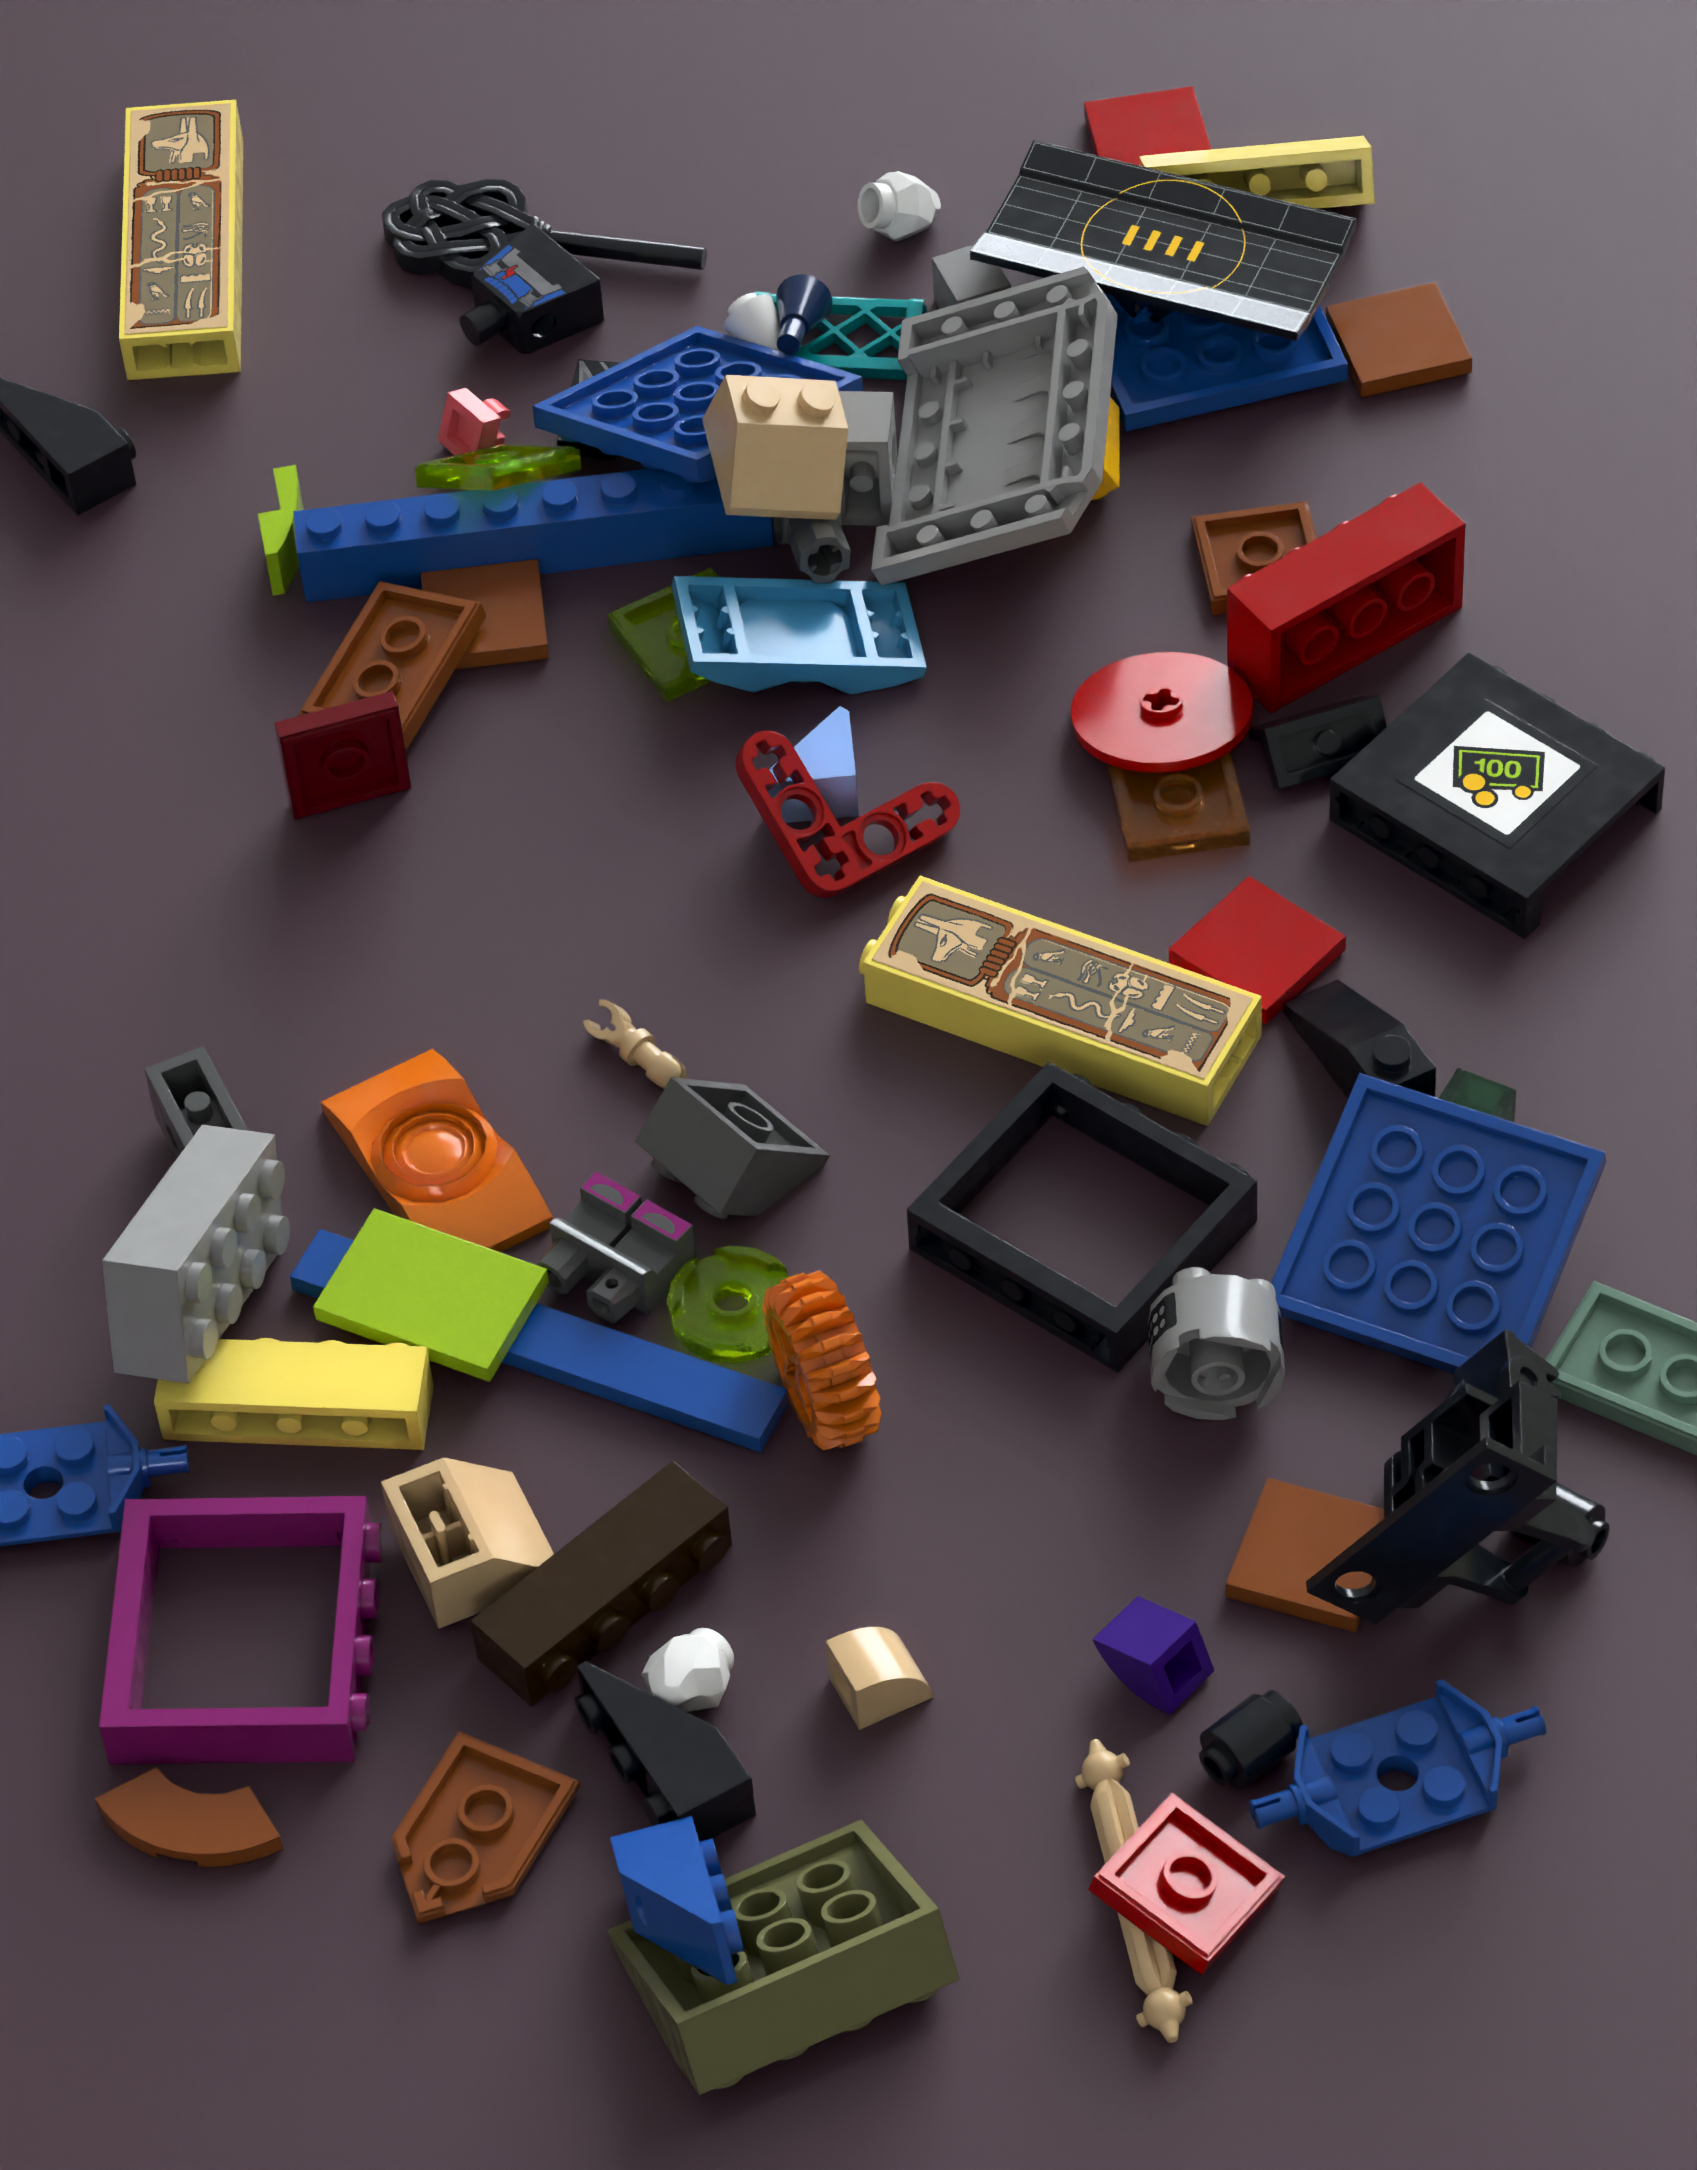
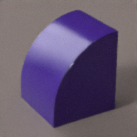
[1093,1596,1215,1714]

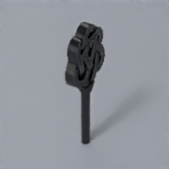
[382,179,707,288]

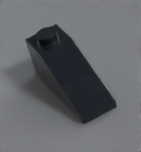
[0,377,136,516]
[1283,980,1436,1099]

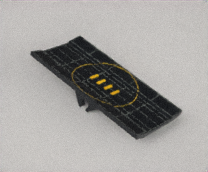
[970,140,1356,341]

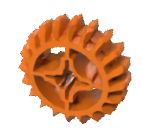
[762,1270,882,1451]

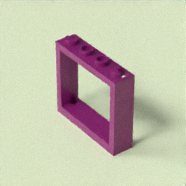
[99,1496,383,1765]

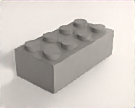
[102,1125,290,1383]

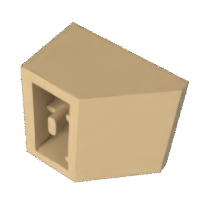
[381,1457,554,1629]

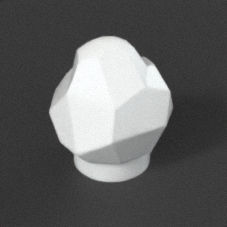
[858,171,941,242]
[641,1628,734,1712]

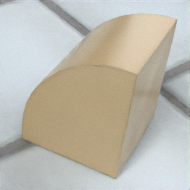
[826,1627,933,1730]

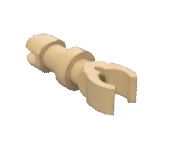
[583,999,687,1089]

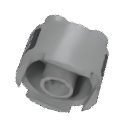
[1148,1267,1285,1420]

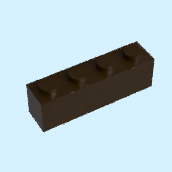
[470,1461,732,1706]

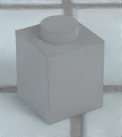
[932,244,1011,309]

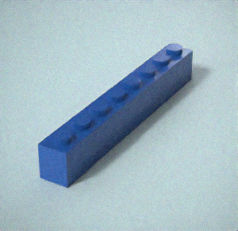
[293,468,774,603]

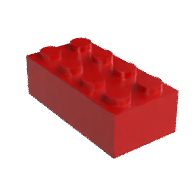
[1227,482,1466,714]

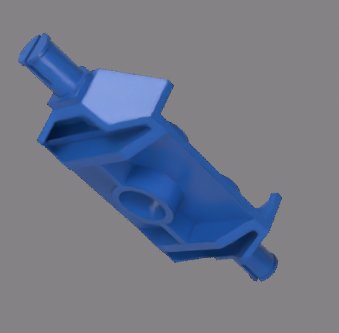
[0,1405,190,1547]
[1248,1679,1546,1857]

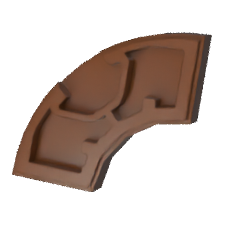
[95,1767,283,1867]

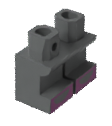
[538,1171,697,1324]

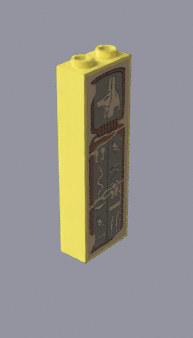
[119,100,243,381]
[859,876,1262,1126]

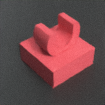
[438,388,511,471]

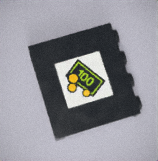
[1329,652,1665,939]

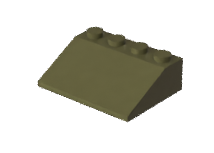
[607,1819,960,2095]

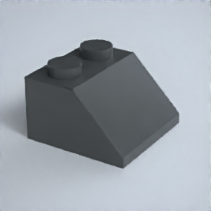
[634,1077,830,1219]

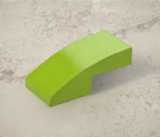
[258,465,304,596]

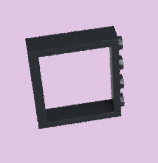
[906,1062,1257,1373]

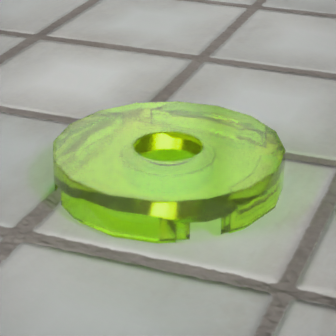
[667,1246,790,1364]

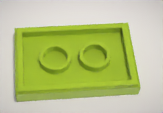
[313,1208,549,1382]

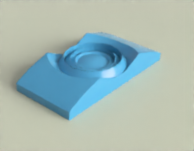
[672,576,927,695]

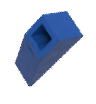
[610,1816,744,1985]

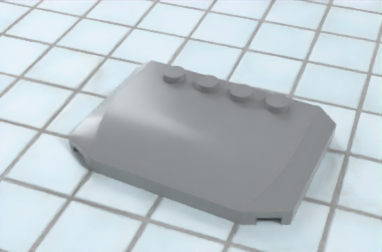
[871,266,1118,586]

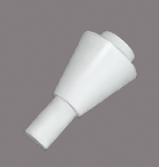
[723,293,781,351]

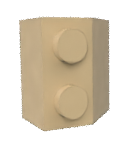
[702,375,848,520]

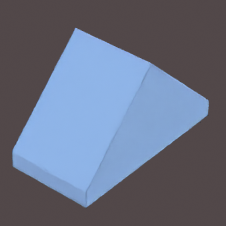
[768,706,859,823]

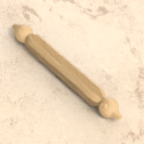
[1075,1739,1193,2043]

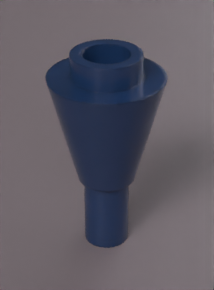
[776,274,832,355]

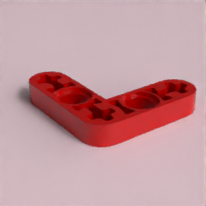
[735,730,960,898]

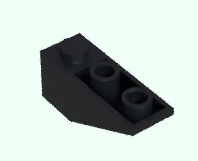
[574,1662,756,1842]

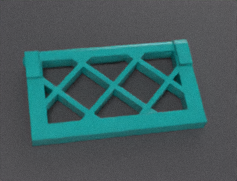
[755,292,927,380]

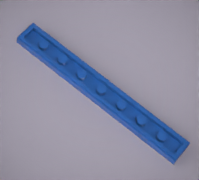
[290,1229,789,1453]

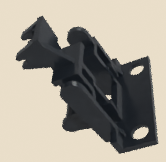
[1306,1329,1595,1624]

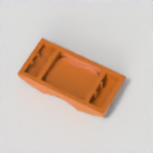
[321,1049,553,1252]

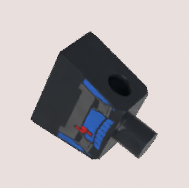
[460,224,605,354]

